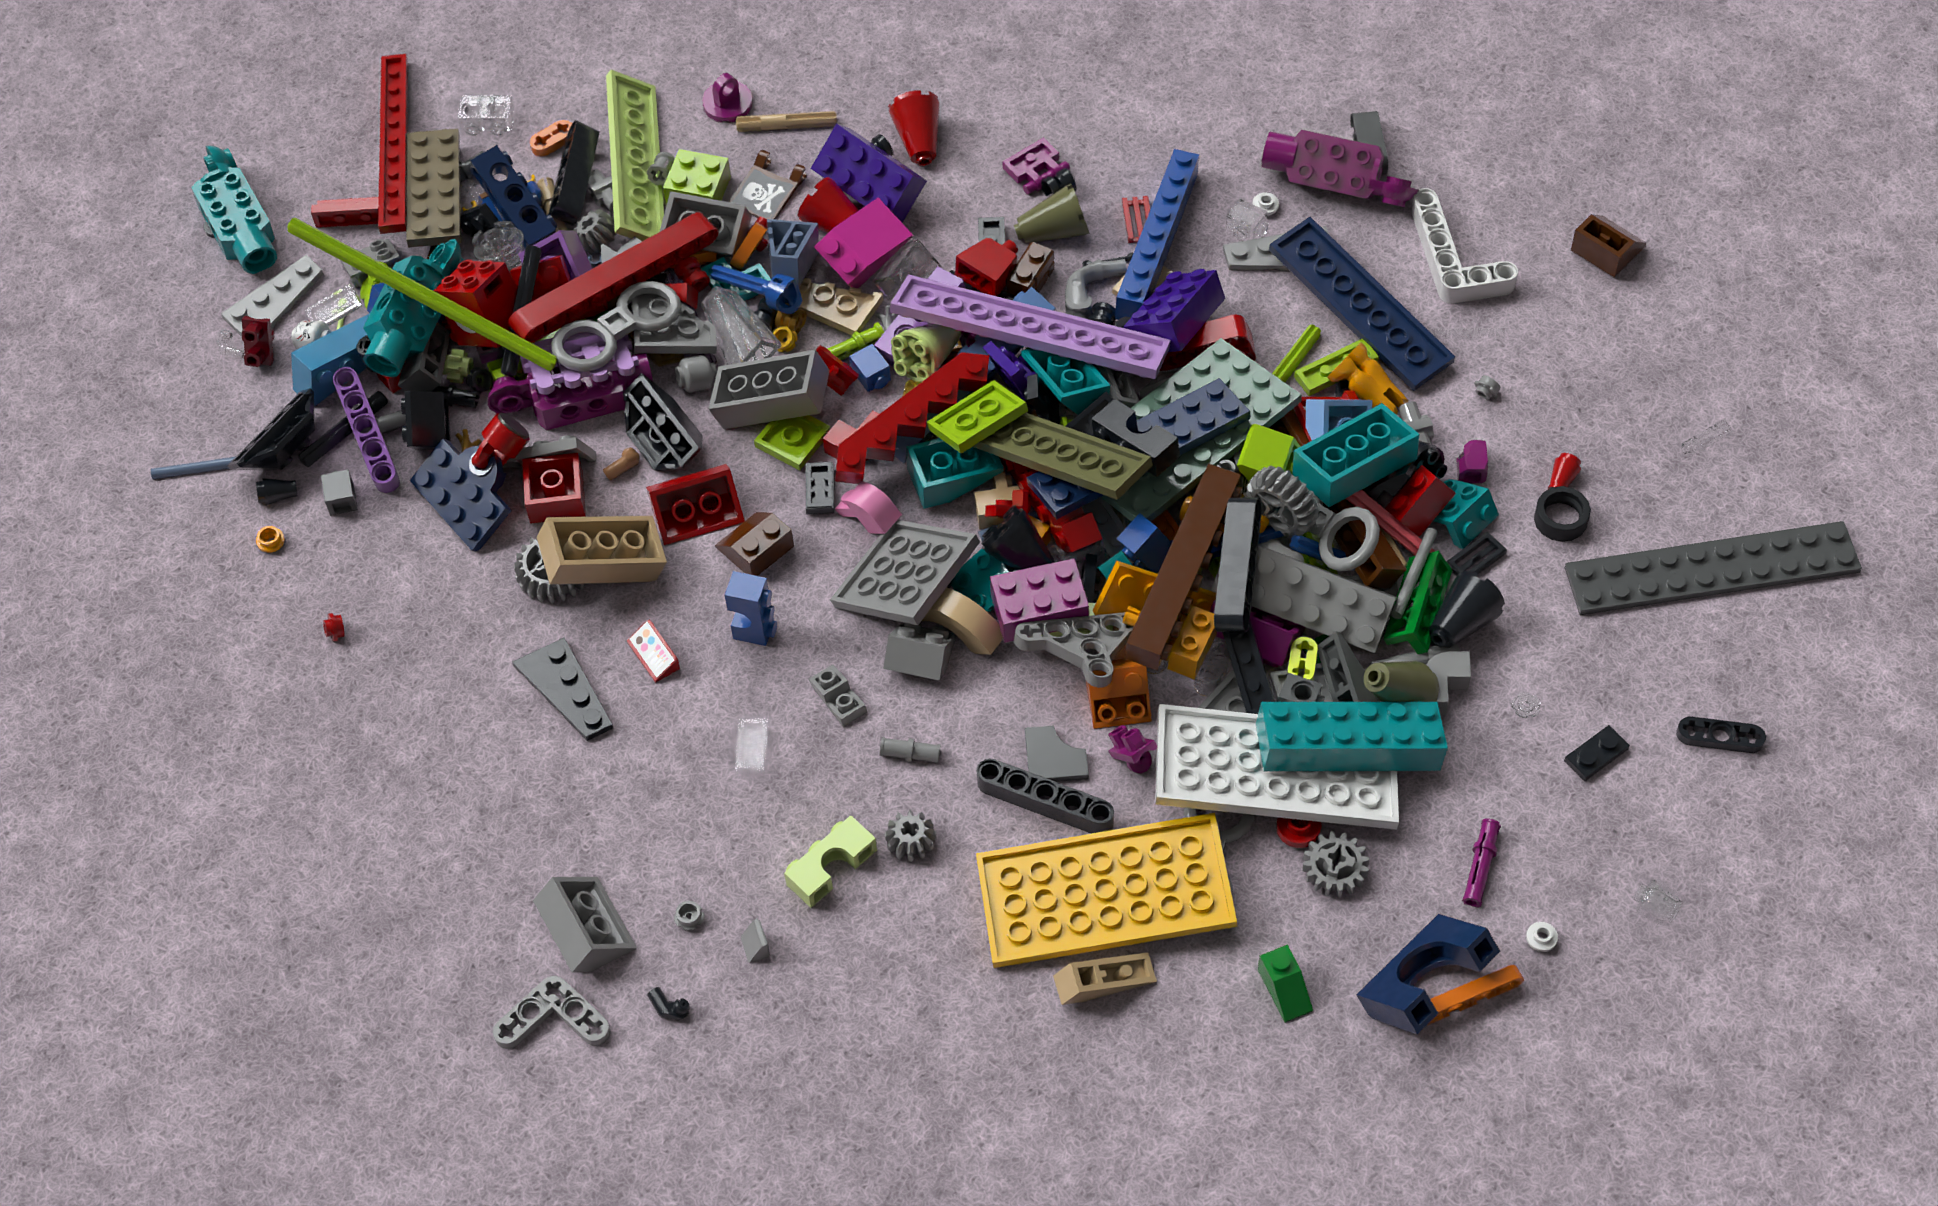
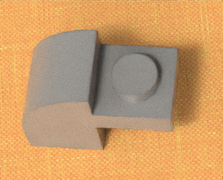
[1426,651,1471,715]

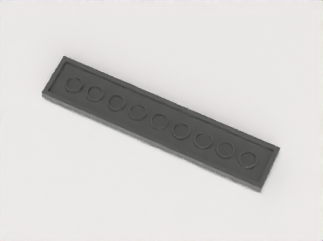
[1564,521,1862,615]

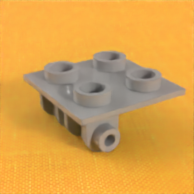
[340,239,401,288]

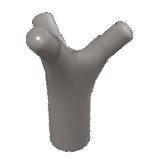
[876,305,898,332]

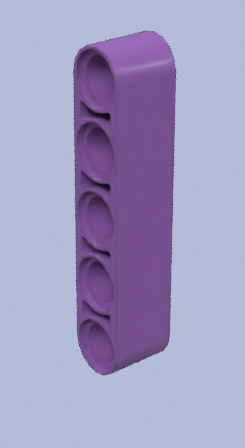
[333,367,400,493]

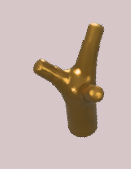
[455,429,481,452]

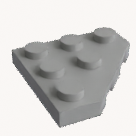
[632,293,717,353]

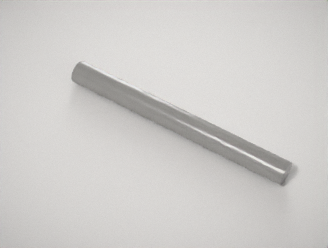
[1391,528,1437,619]

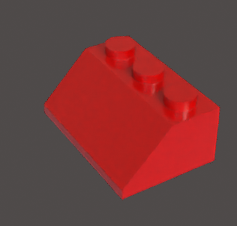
[646,464,745,545]

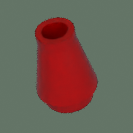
[1548,453,1581,489]

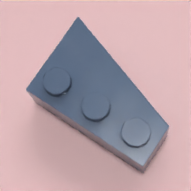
[767,219,819,287]

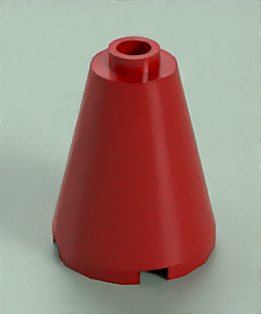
[888,90,940,166]
[798,177,859,234]

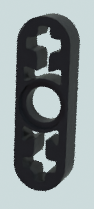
[1676,716,1766,753]

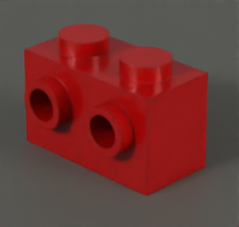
[1385,465,1456,537]

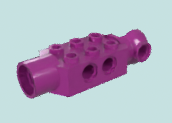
[1261,129,1419,207]
[487,353,653,431]

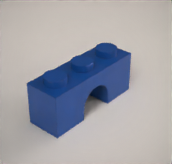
[724,571,777,646]

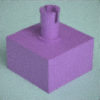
[518,230,593,280]

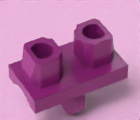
[1108,725,1157,773]

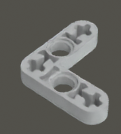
[493,976,610,1049]

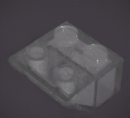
[872,239,945,300]

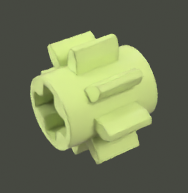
[443,349,474,383]

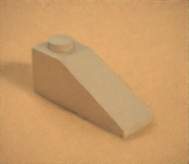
[1053,952,1157,1005]

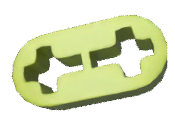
[1288,637,1318,681]

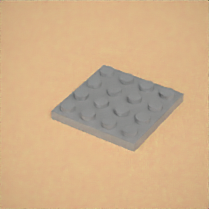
[830,520,980,625]

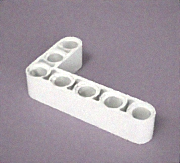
[1412,188,1518,304]

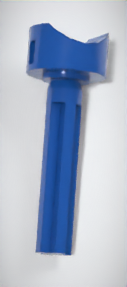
[710,265,803,314]

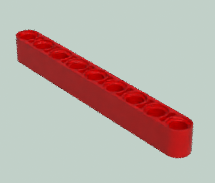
[508,212,719,343]

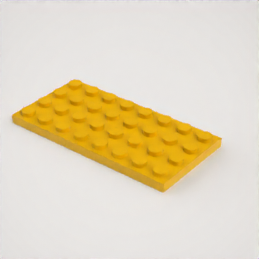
[976,813,1237,968]

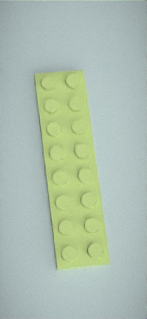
[606,69,664,241]

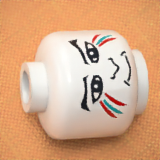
[291,320,332,349]

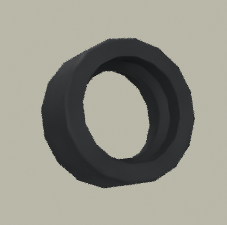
[1534,486,1591,542]

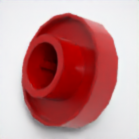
[1276,817,1322,848]

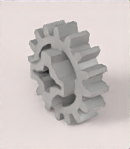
[1302,832,1369,897]

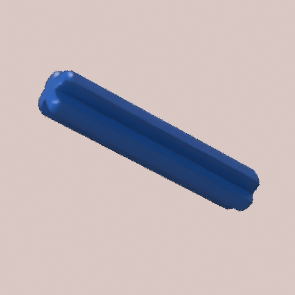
[1290,535,1355,571]

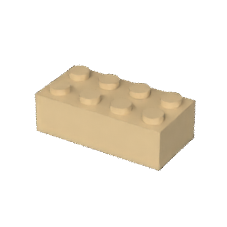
[537,516,667,584]

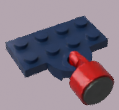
[409,413,530,552]

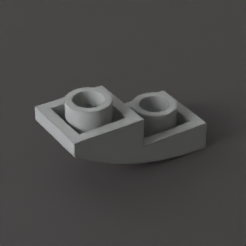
[809,665,867,727]

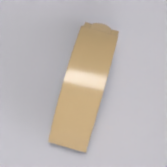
[921,587,1003,655]

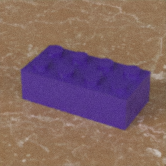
[810,123,927,223]
[1124,269,1226,352]

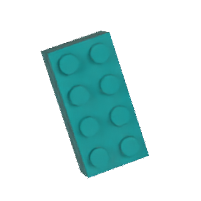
[1292,403,1420,507]

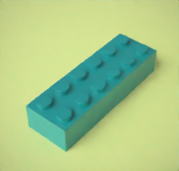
[1256,702,1448,771]

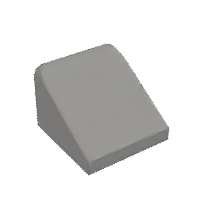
[741,919,770,963]

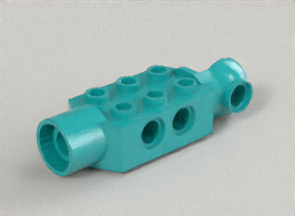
[191,146,277,274]
[363,239,465,377]

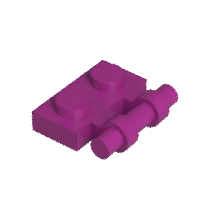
[1002,137,1070,195]

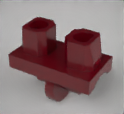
[241,316,275,367]

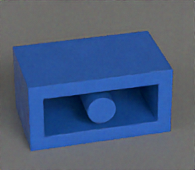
[1117,513,1172,574]

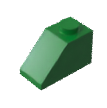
[1258,944,1313,1022]

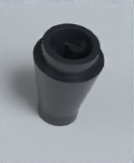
[256,478,298,505]

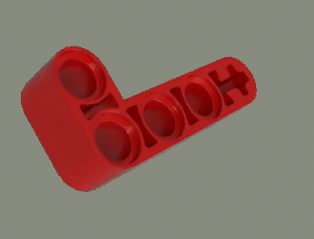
[1159,314,1256,371]

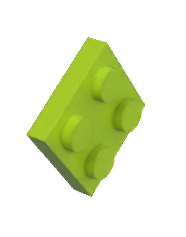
[754,415,831,471]

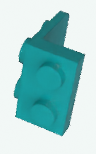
[1433,479,1499,549]
[951,548,1016,613]

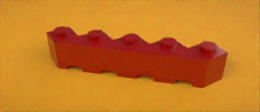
[835,352,989,484]
[999,457,1102,552]

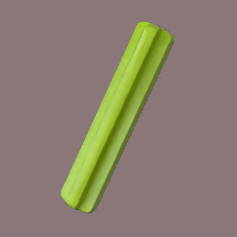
[1272,324,1321,382]

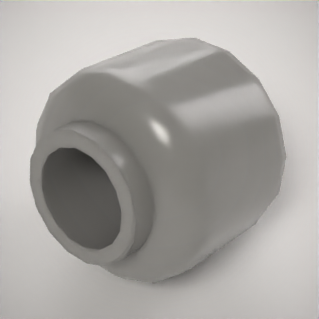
[675,355,717,393]

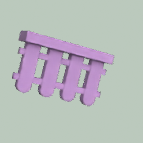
[520,332,639,394]

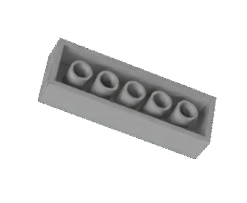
[1211,545,1397,653]

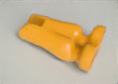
[1327,342,1409,415]

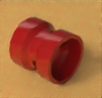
[674,257,710,292]

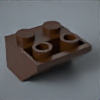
[1571,214,1647,278]

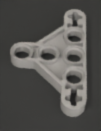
[1014,612,1134,688]

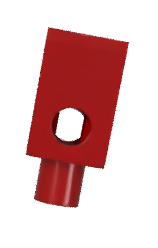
[955,238,1018,297]

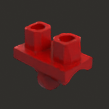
[816,345,859,396]

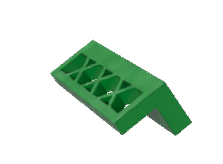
[1383,551,1452,655]

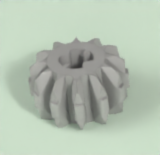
[573,209,617,255]
[885,809,936,862]

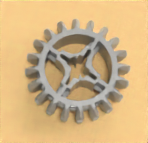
[1246,465,1320,537]
[514,537,584,604]

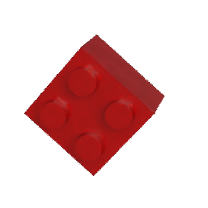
[522,453,586,524]

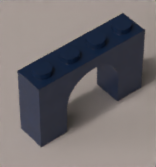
[1356,914,1501,1035]

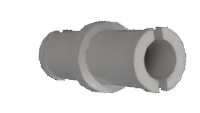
[879,737,941,763]

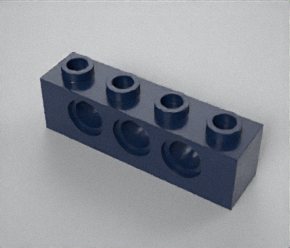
[470,145,557,249]

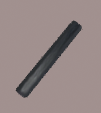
[298,391,388,467]

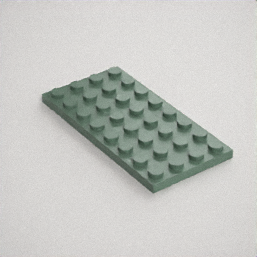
[1101,338,1302,522]

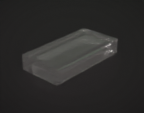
[305,284,363,326]
[735,719,769,774]

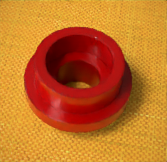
[323,613,345,642]

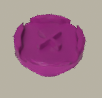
[702,73,753,123]

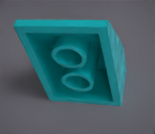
[906,438,1004,509]

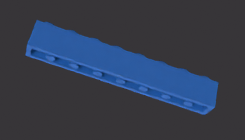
[1115,149,1200,320]

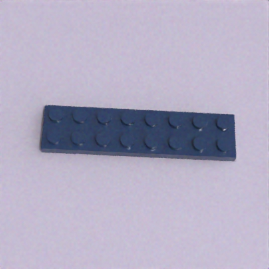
[1269,216,1456,392]
[1027,378,1251,520]

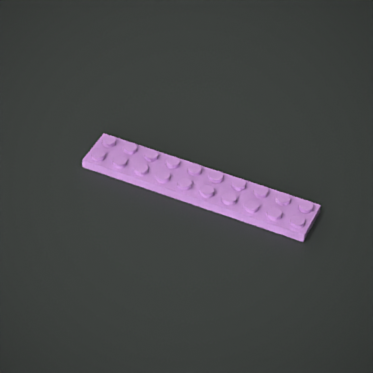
[890,274,1171,379]

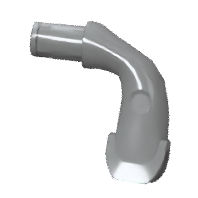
[1065,259,1127,319]

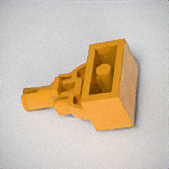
[1122,605,1217,680]

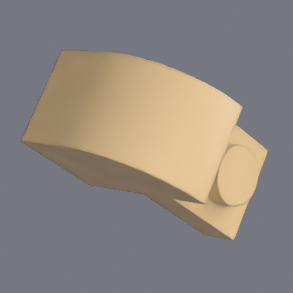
[974,465,1019,529]

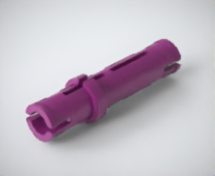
[1462,818,1501,908]

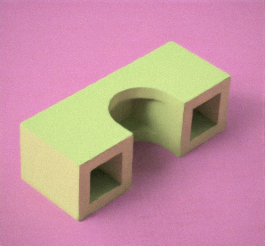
[784,815,877,908]

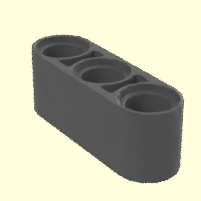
[1350,111,1388,174]

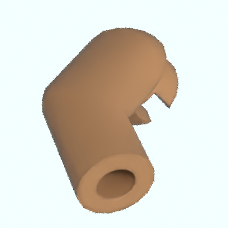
[603,447,640,481]

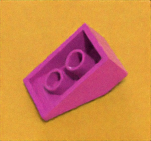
[814,198,914,288]

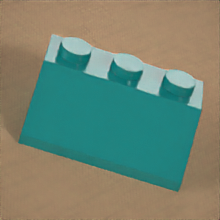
[1021,348,1111,415]

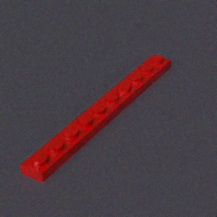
[378,54,408,234]

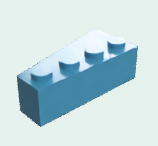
[291,313,370,407]

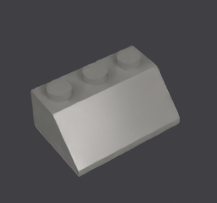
[659,191,752,256]
[533,877,637,973]

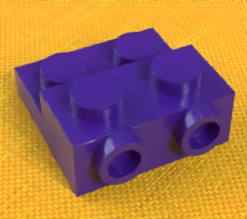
[982,341,1045,409]

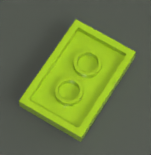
[927,380,1028,453]

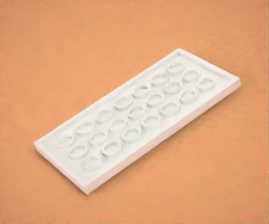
[1155,704,1399,830]

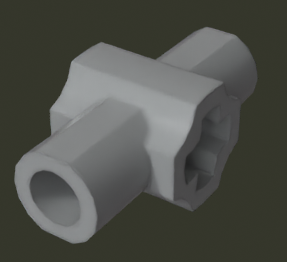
[588,169,614,213]
[1399,401,1434,444]

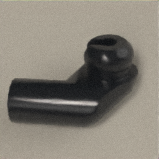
[647,987,690,1020]

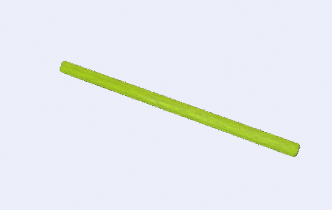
[287,218,557,371]

